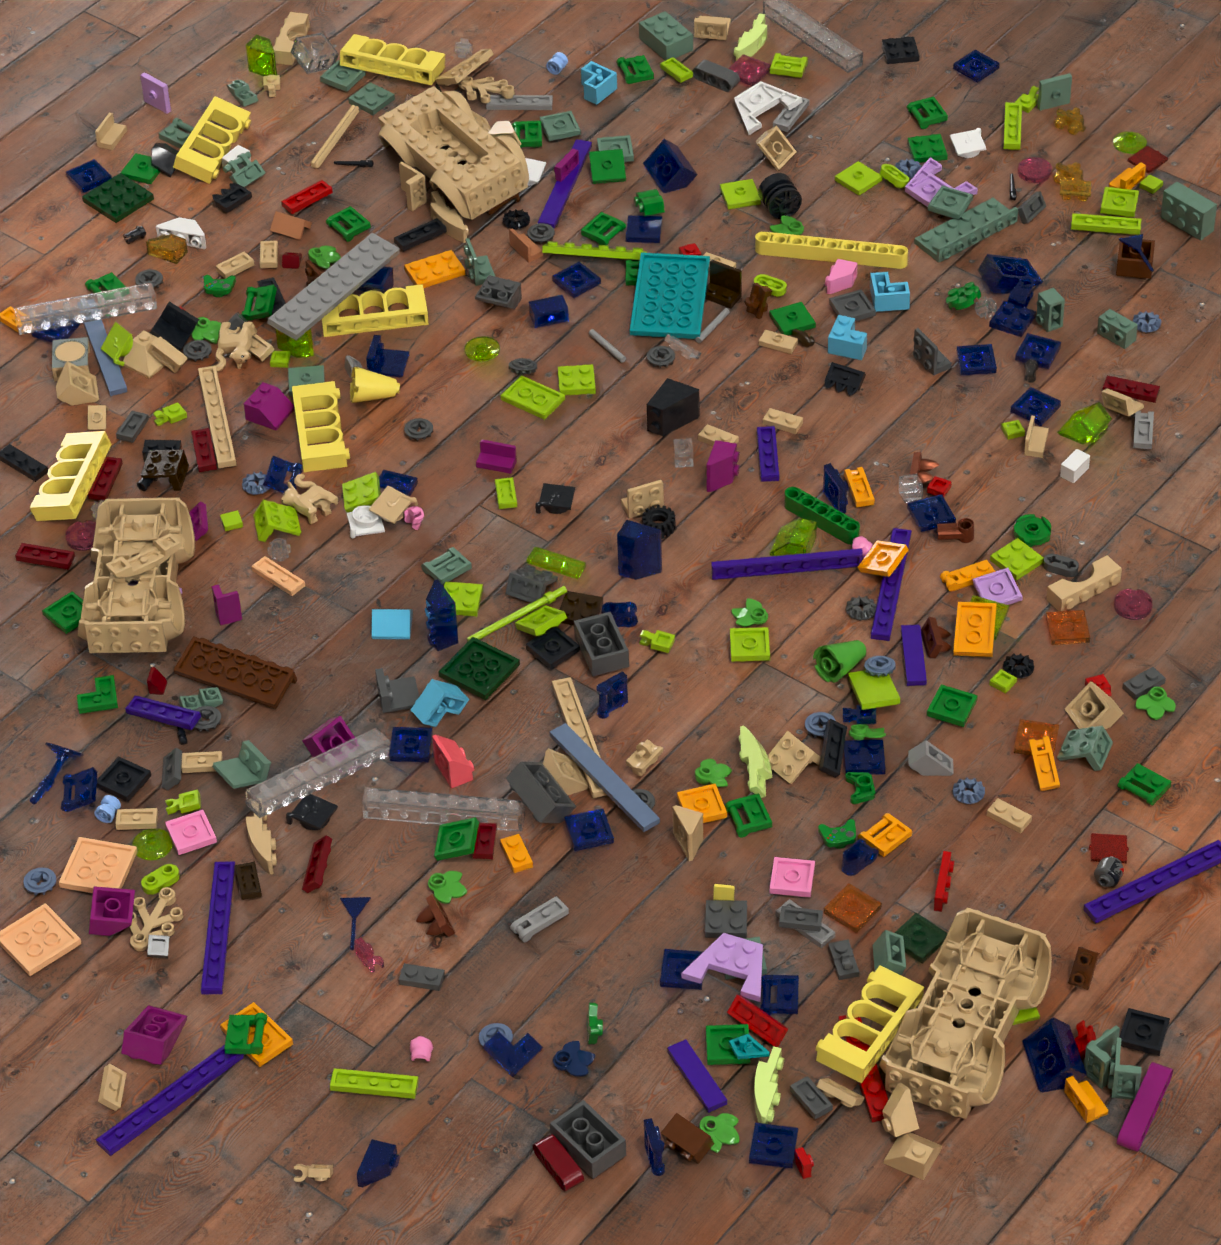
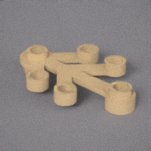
[458,76,515,103]
[129,887,183,951]

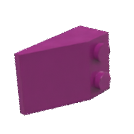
[121,1005,187,1065]

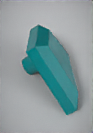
[729,1034,770,1059]

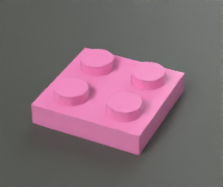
[165,810,217,855]
[770,857,815,897]

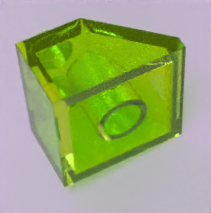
[246,35,277,76]
[275,328,314,358]
[1058,402,1112,444]
[770,518,817,556]

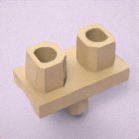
[626,739,663,776]

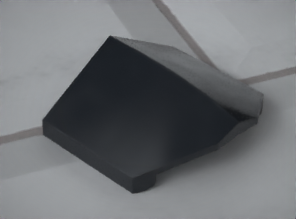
[151,143,179,177]

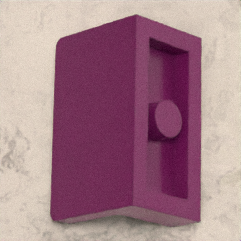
[476,439,517,474]
[211,584,242,626]

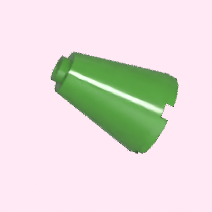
[813,640,867,683]

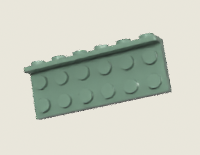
[914,198,1018,262]

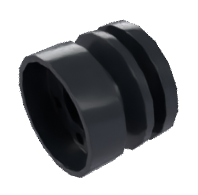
[758,173,802,219]

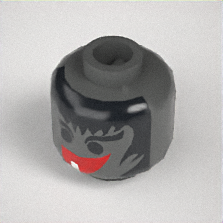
[1094,857,1124,887]

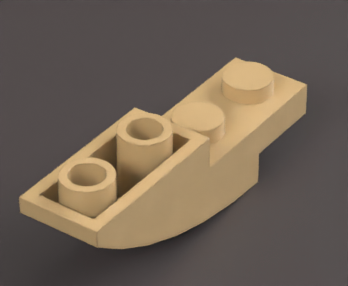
[430,191,469,243]
[246,801,277,874]

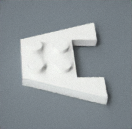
[734,81,803,135]

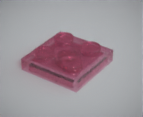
[729,54,771,86]

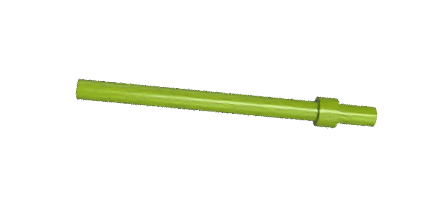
[466,586,567,641]

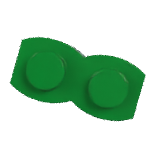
[634,189,665,216]

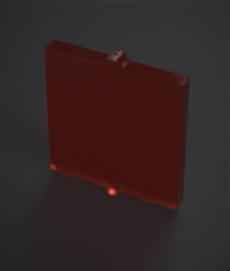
[1127,146,1168,174]
[1089,833,1129,864]

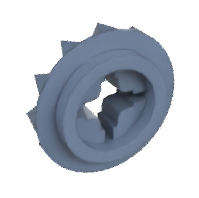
[895,158,922,178]
[1133,311,1161,332]
[242,472,272,495]
[864,656,896,677]
[805,712,836,738]
[953,777,985,804]
[23,868,56,895]
[479,1023,513,1053]

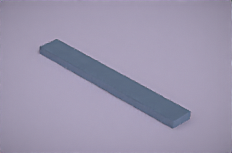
[77,300,128,396]
[550,723,660,832]

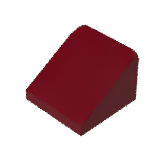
[282,252,302,269]
[147,667,167,695]

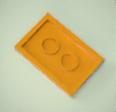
[404,250,466,288]
[953,602,997,657]
[220,1002,293,1067]

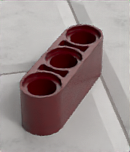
[532,1134,585,1192]

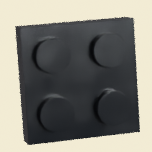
[882,37,920,64]
[526,627,580,670]
[95,756,151,802]
[1119,1008,1170,1056]

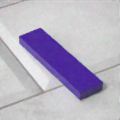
[757,426,779,482]
[901,625,927,686]
[125,695,202,730]
[667,1039,727,1113]

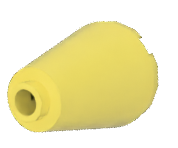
[350,367,400,403]

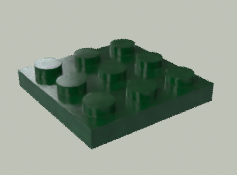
[82,173,154,223]
[438,637,520,700]

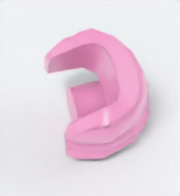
[404,506,424,530]
[852,536,873,559]
[410,1036,433,1061]

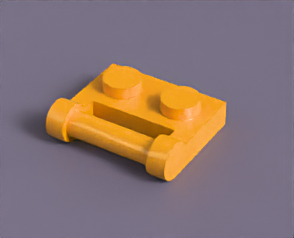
[857,813,912,857]

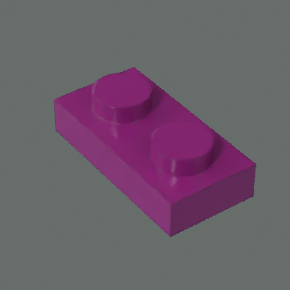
[554,149,579,182]
[189,501,208,541]

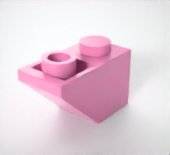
[825,259,858,294]

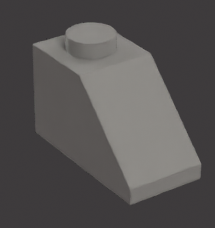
[908,740,954,776]

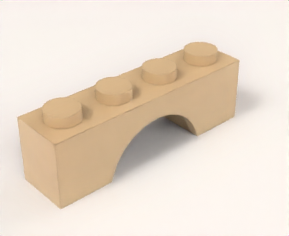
[271,12,310,65]
[1046,555,1122,613]

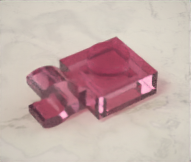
[354,937,384,973]

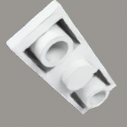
[156,217,206,249]

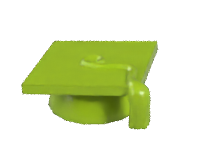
[100,322,133,366]

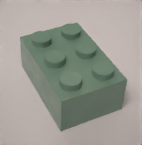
[639,11,693,61]
[1161,182,1217,241]

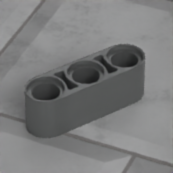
[692,60,740,92]

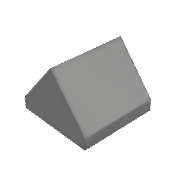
[344,355,363,378]

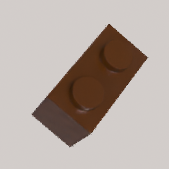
[661,1113,714,1164]

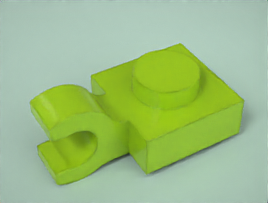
[1015,86,1039,113]
[153,402,187,426]
[639,630,675,653]

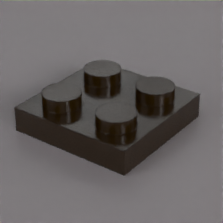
[559,591,603,625]

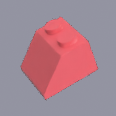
[432,735,474,789]

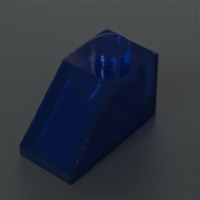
[357,1139,400,1188]

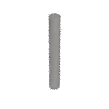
[695,308,730,343]
[589,329,626,363]

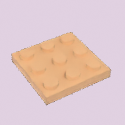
[59,837,138,893]
[0,903,82,976]

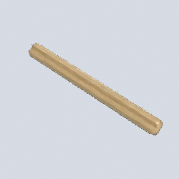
[311,105,359,169]

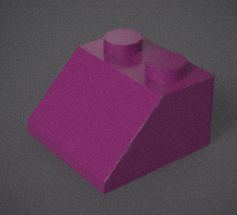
[244,382,295,430]
[706,440,740,492]
[302,716,362,770]
[89,886,135,936]

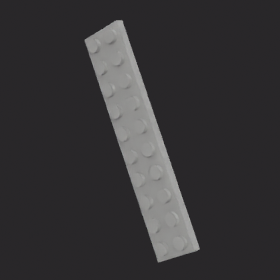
[267,233,400,340]

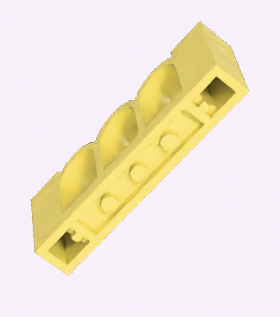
[340,34,445,85]
[173,96,251,184]
[321,284,429,337]
[292,381,350,472]
[30,431,112,521]
[815,965,924,1083]

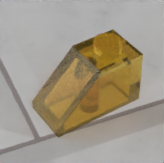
[146,234,188,264]

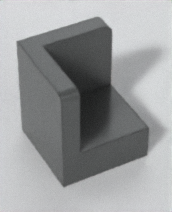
[228,312,248,331]

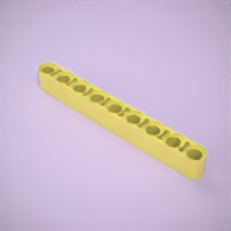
[755,232,908,269]

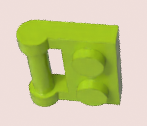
[770,53,808,78]

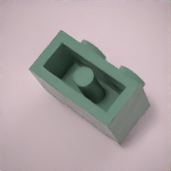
[1036,288,1065,332]
[1097,309,1138,349]
[872,930,906,975]

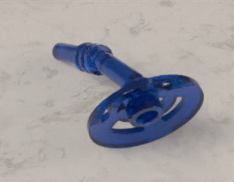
[30,742,84,804]

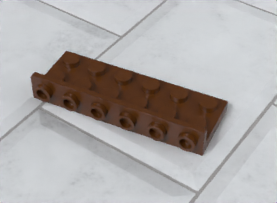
[174,636,297,709]

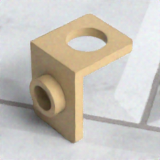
[88,405,109,430]

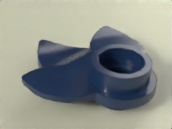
[553,1041,595,1076]

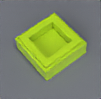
[1139,174,1163,194]
[270,351,291,368]
[1001,420,1025,440]
[220,510,243,531]
[989,669,1017,694]

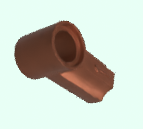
[937,518,974,543]

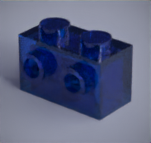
[529,295,569,328]

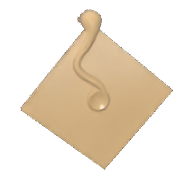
[369,486,418,524]

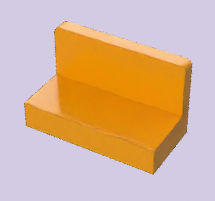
[1109,162,1146,190]
[1064,1076,1109,1123]

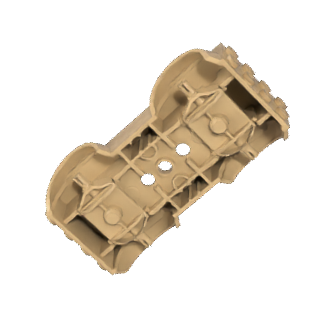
[378,86,529,220]
[78,498,195,653]
[879,908,1052,1119]

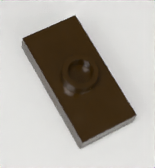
[235,861,262,900]

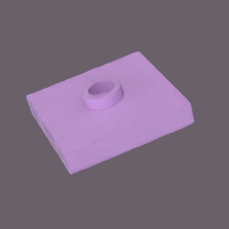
[140,72,171,114]
[973,568,1022,608]

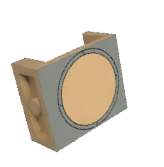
[52,337,90,381]

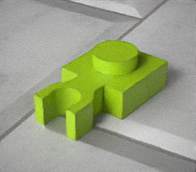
[165,789,201,815]

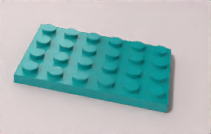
[630,252,710,339]

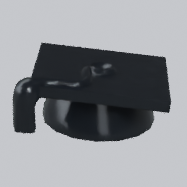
[535,483,575,514]
[286,793,338,830]

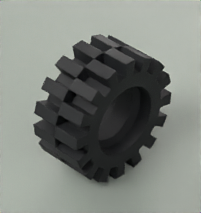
[642,505,676,539]

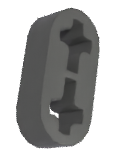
[1043,554,1079,577]

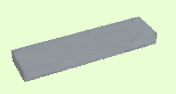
[486,95,553,110]

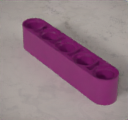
[1117,1062,1173,1152]

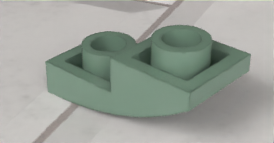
[227,80,258,107]
[179,687,223,710]

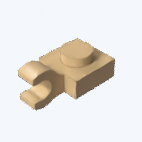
[263,75,280,97]
[294,1164,333,1182]

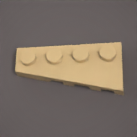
[436,49,494,86]

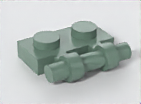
[223,151,266,188]

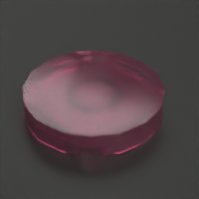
[1018,157,1052,183]
[65,520,96,551]
[1114,588,1153,620]

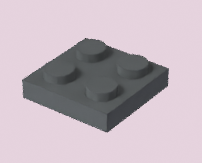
[829,289,876,321]
[705,900,747,938]

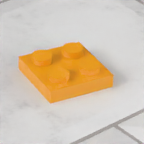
[858,540,909,577]
[677,784,727,823]

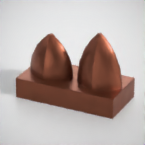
[909,452,940,491]
[921,617,952,658]
[416,894,455,937]

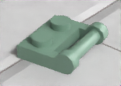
[159,118,203,149]
[421,547,472,586]

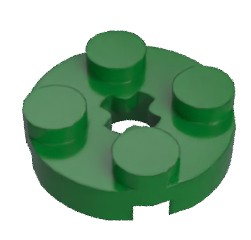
[946,282,981,310]
[1014,514,1052,547]

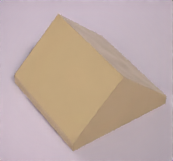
[672,805,703,861]

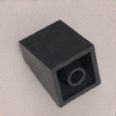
[647,378,700,437]

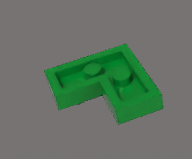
[77,675,118,714]

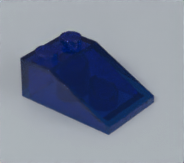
[978,254,1043,294]

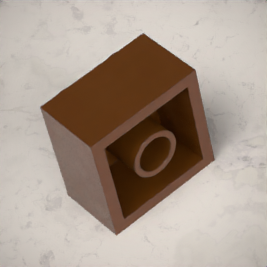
[1116,237,1155,279]

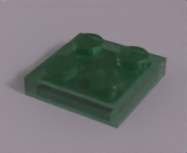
[895,913,948,963]

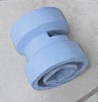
[546,52,568,75]
[94,795,121,823]

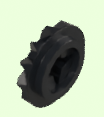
[503,209,530,229]
[1003,653,1034,678]

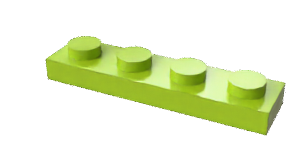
[1003,102,1022,150]
[1071,213,1142,235]
[330,1068,419,1099]

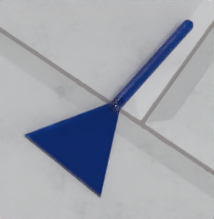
[1119,234,1154,272]
[340,897,371,950]

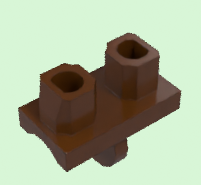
[744,283,772,319]
[1068,947,1100,990]

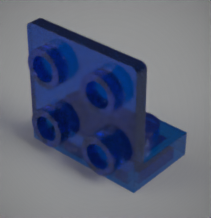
[366,335,410,377]

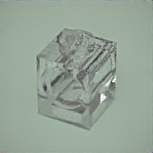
[673,438,694,468]
[899,474,923,503]

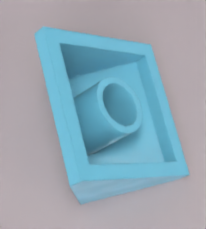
[372,609,413,639]

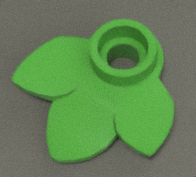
[770,215,804,235]
[308,246,341,269]
[192,317,221,344]
[731,598,768,627]
[1136,686,1176,720]
[849,723,886,740]
[695,759,732,787]
[428,871,467,904]
[699,1113,740,1153]

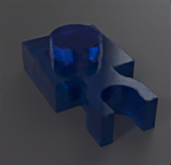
[843,705,877,724]

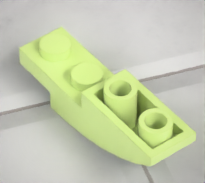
[733,14,767,64]
[739,725,772,798]
[754,1046,784,1130]

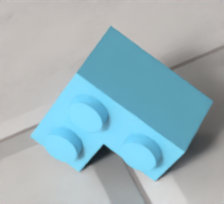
[581,61,617,105]
[870,272,910,312]
[828,315,867,360]
[411,679,470,727]

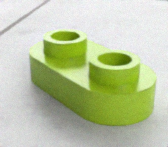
[880,164,909,189]
[754,274,787,297]
[141,864,180,895]

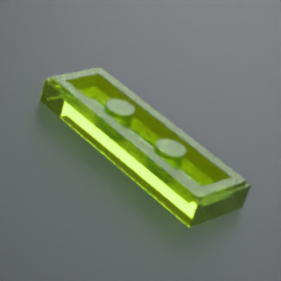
[527,546,586,579]

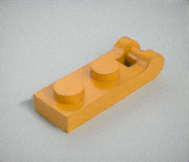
[844,467,875,508]
[940,559,996,592]
[1029,736,1060,791]

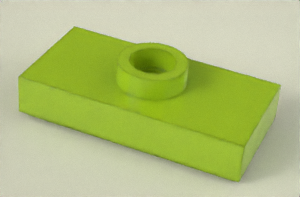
[660,57,693,83]
[495,477,517,509]

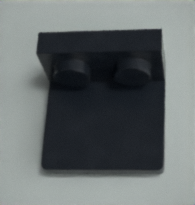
[150,301,200,351]

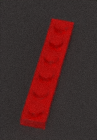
[838,1015,888,1122]

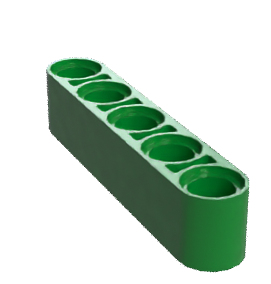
[784,487,860,545]

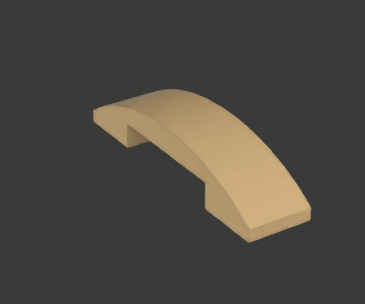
[106,533,181,577]

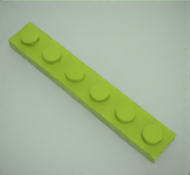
[542,241,647,260]

